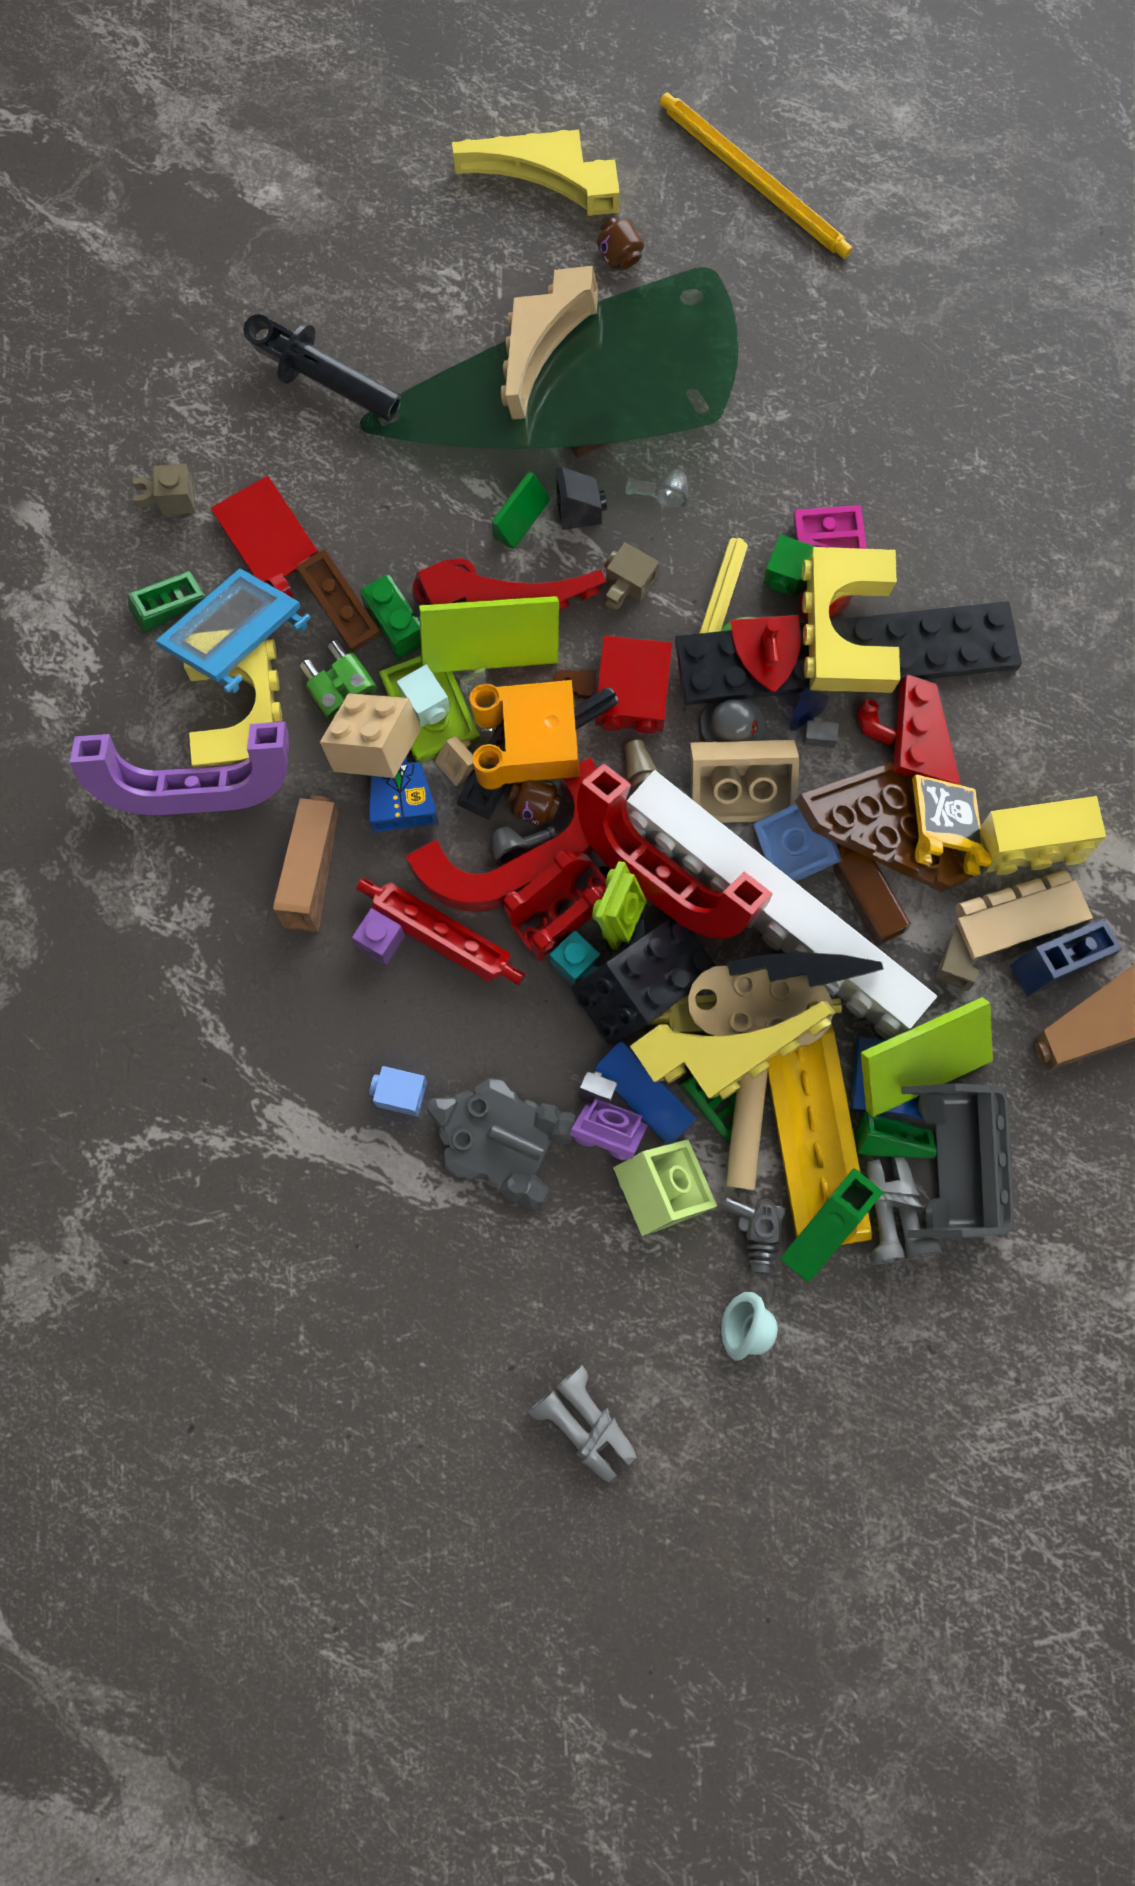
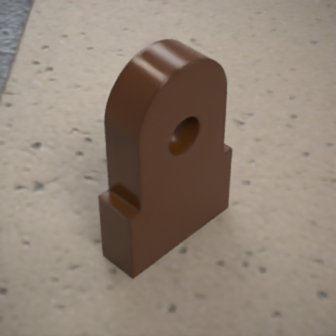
[553,669,597,699]

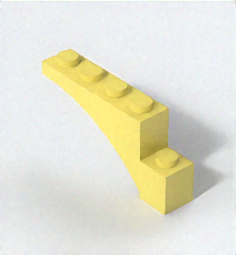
[452,130,620,216]
[630,1001,836,1099]

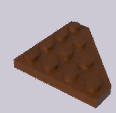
[795,762,973,892]

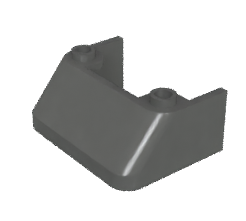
[901,1083,1014,1238]

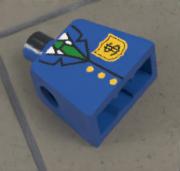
[369,756,439,833]

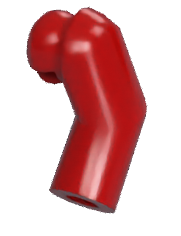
[856,699,896,746]

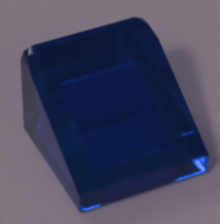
[789,687,829,731]

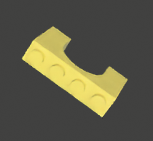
[802,547,900,693]
[184,630,282,768]

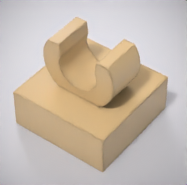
[435,736,474,786]

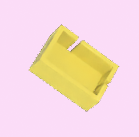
[980,796,1106,875]

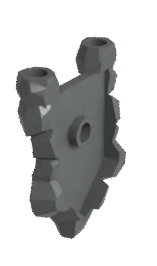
[427,1078,578,1211]

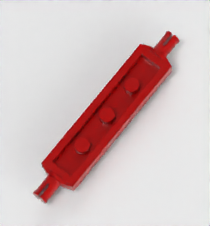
[356,877,526,986]

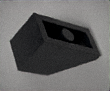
[556,467,607,530]

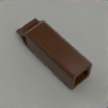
[833,843,911,947]

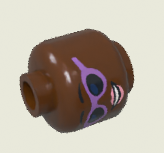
[596,218,644,270]
[507,780,561,826]

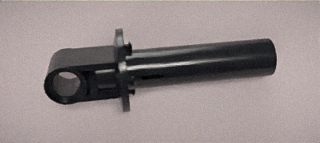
[243,314,402,422]

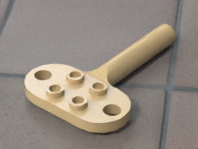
[688,965,833,1190]

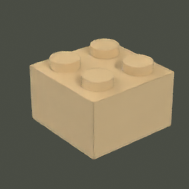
[320,693,421,778]

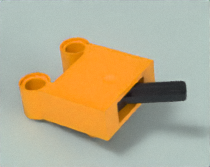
[469,680,619,789]

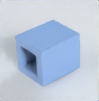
[369,1066,427,1117]

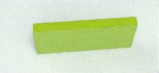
[419,596,559,673]
[861,997,993,1117]

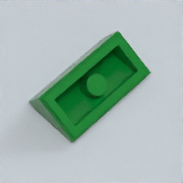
[492,471,550,549]

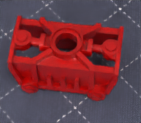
[503,849,607,962]

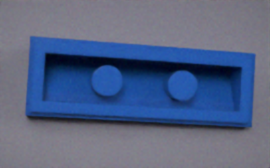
[594,1041,696,1145]

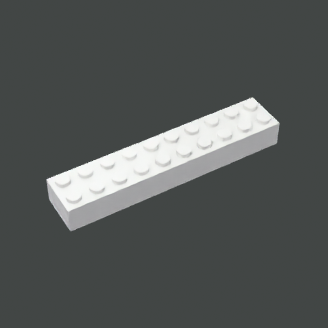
[626,770,937,1040]

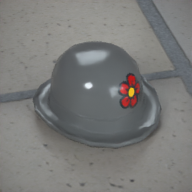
[699,699,767,742]

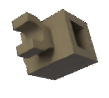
[133,463,196,515]
[604,542,659,613]

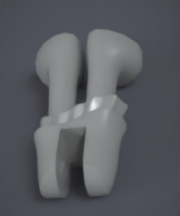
[867,1157,942,1265]
[528,1365,637,1483]

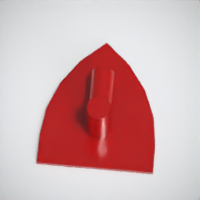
[730,615,801,693]

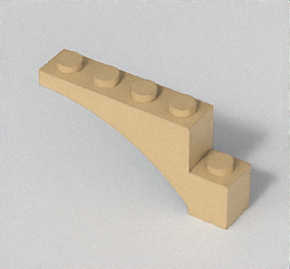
[501,266,598,419]

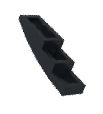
[727,952,884,988]

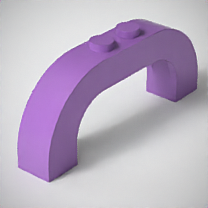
[69,721,290,815]

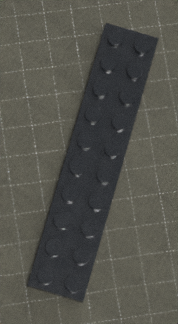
[674,601,1022,705]

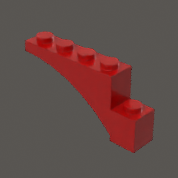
[415,558,606,611]

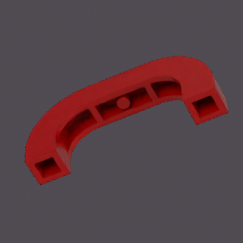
[406,757,597,912]
[577,763,773,939]

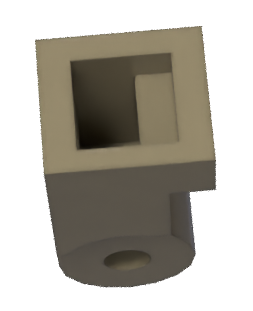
[935,924,980,991]

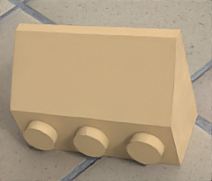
[690,740,799,823]

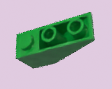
[779,1168,884,1283]

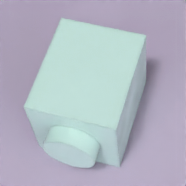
[397,664,451,727]

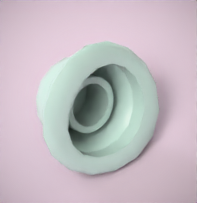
[721,1292,778,1361]

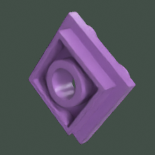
[570,1098,648,1160]

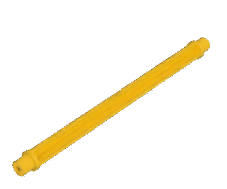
[659,92,853,259]

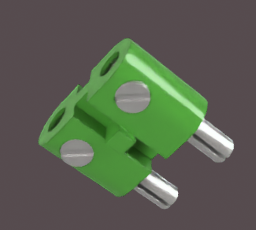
[300,640,377,721]

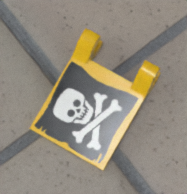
[912,775,992,876]

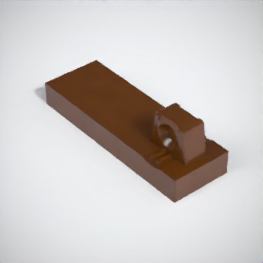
[296,549,381,653]

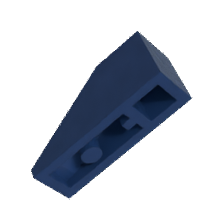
[1009,919,1122,996]

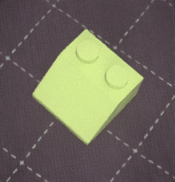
[613,1139,717,1236]

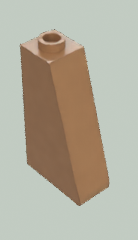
[273,796,339,933]
[1035,964,1135,1070]

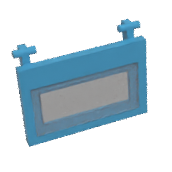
[156,568,311,693]

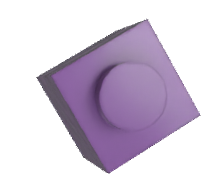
[352,908,405,966]

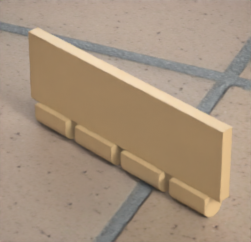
[955,870,1093,960]

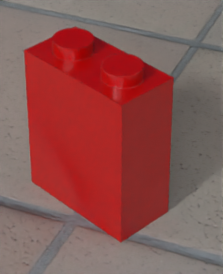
[595,636,672,734]

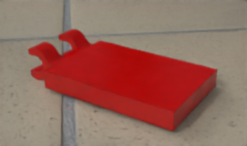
[211,476,318,598]

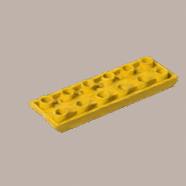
[767,1025,872,1245]

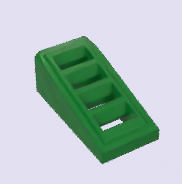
[128,571,205,632]
[678,1073,736,1141]
[855,1112,937,1158]

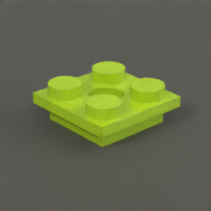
[592,861,647,951]

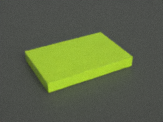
[379,656,480,763]

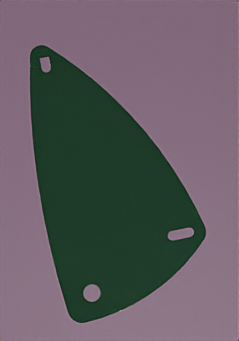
[360,267,739,449]

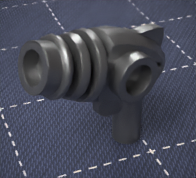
[722,1196,785,1274]

